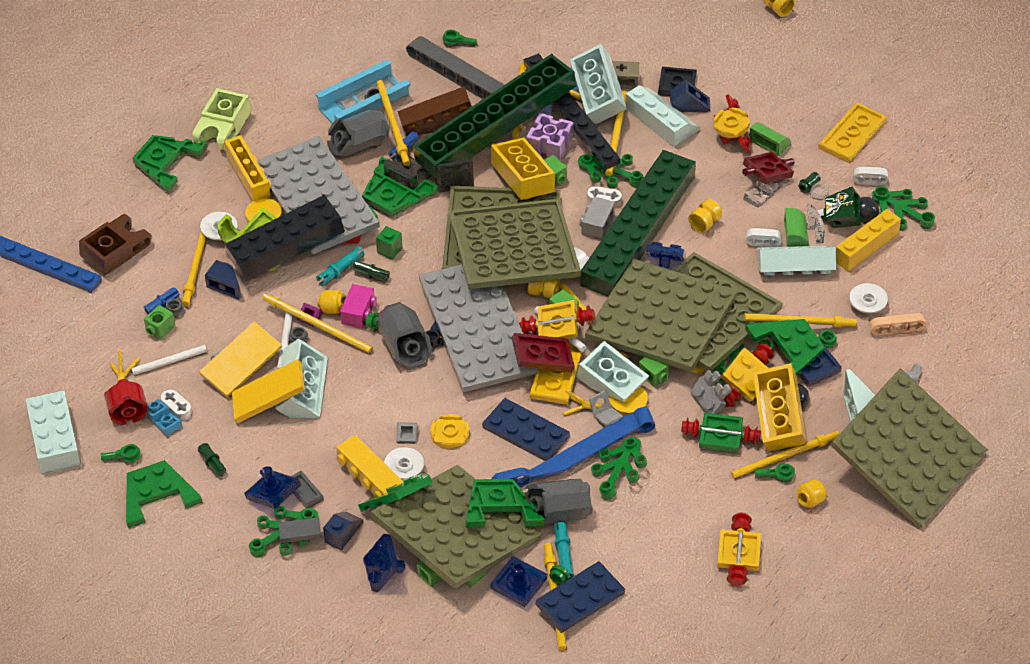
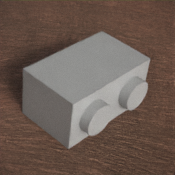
[579,196,615,240]

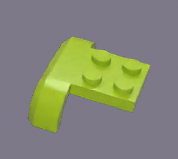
[217,208,280,271]

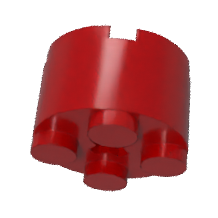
[104,379,148,425]

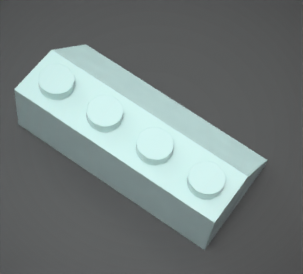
[626,85,700,147]
[756,245,836,276]
[275,339,328,419]

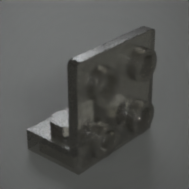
[383,155,432,190]
[434,159,474,193]

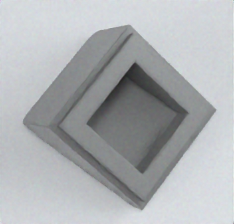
[397,422,418,443]

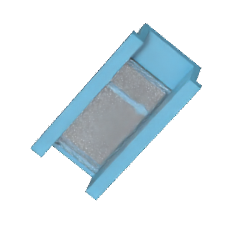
[316,59,411,124]

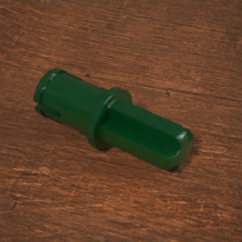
[352,260,390,282]
[198,443,226,477]

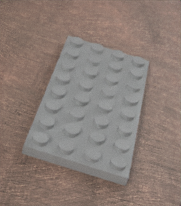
[257,136,380,255]
[419,264,538,392]

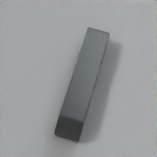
[406,36,504,99]

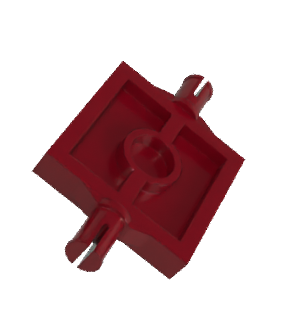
[742,152,795,184]

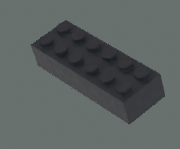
[225,194,345,282]

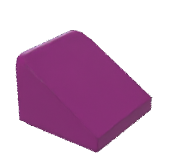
[296,303,323,327]

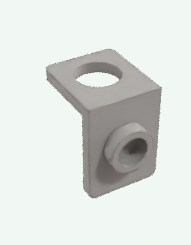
[589,391,623,426]

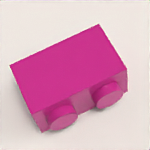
[340,284,377,328]

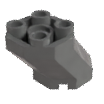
[327,110,390,156]
[377,302,432,368]
[524,479,593,525]

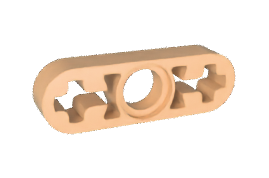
[869,313,926,336]

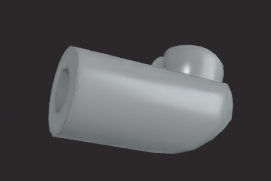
[905,364,922,383]

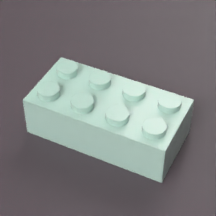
[570,44,627,124]
[26,391,81,473]

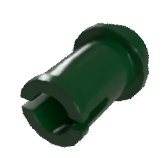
[798,172,821,193]

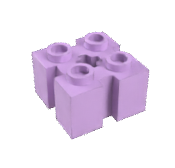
[526,113,573,161]

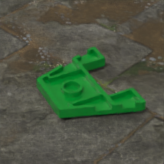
[132,135,208,192]
[362,156,438,216]
[745,319,825,376]
[126,460,203,528]
[358,472,433,512]
[465,479,544,528]

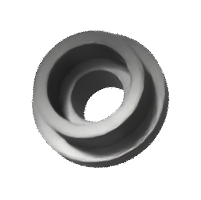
[165,299,184,317]
[289,326,308,343]

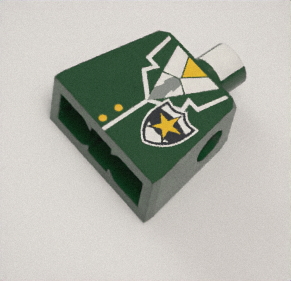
[817,186,861,228]

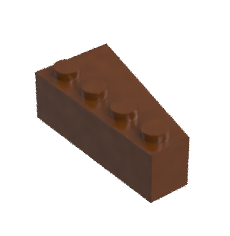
[397,86,472,136]

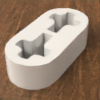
[853,167,888,185]
[587,187,622,207]
[746,228,781,247]
[161,390,192,420]

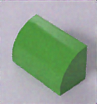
[749,122,791,156]
[784,208,809,247]

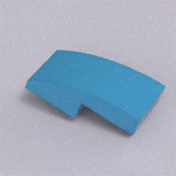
[146,399,182,436]

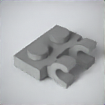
[690,370,732,414]

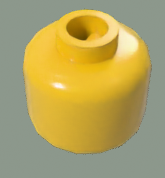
[317,290,346,314]
[797,479,827,508]

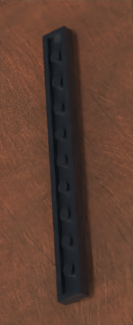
[523,53,621,170]

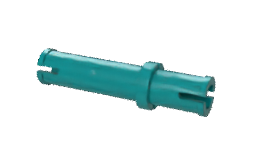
[316,246,365,286]
[554,522,574,580]

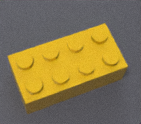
[491,138,555,200]
[753,364,807,452]

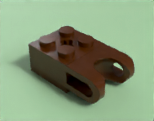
[79,214,152,276]

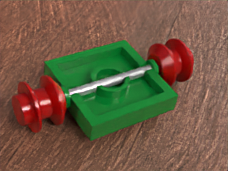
[681,412,761,453]

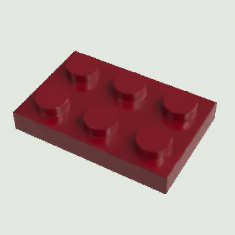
[512,333,575,372]

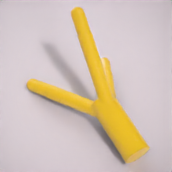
[110,349,140,382]
[563,390,601,416]

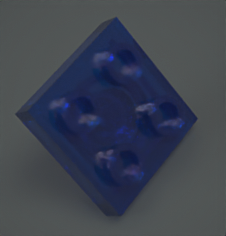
[646,242,686,269]
[244,466,301,509]
[363,534,405,592]
[490,556,548,607]

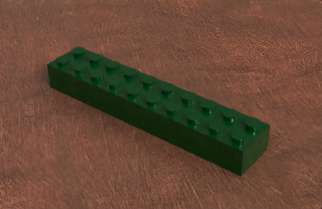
[412,54,576,180]
[580,150,696,297]

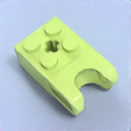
[192,88,252,151]

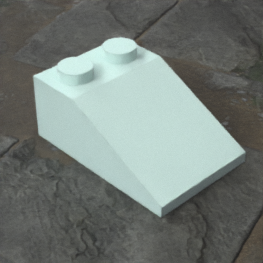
[576,341,649,402]
[843,369,875,422]

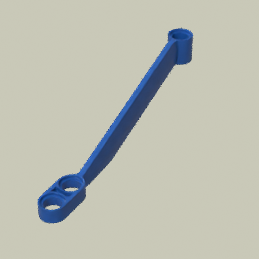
[492,407,656,487]

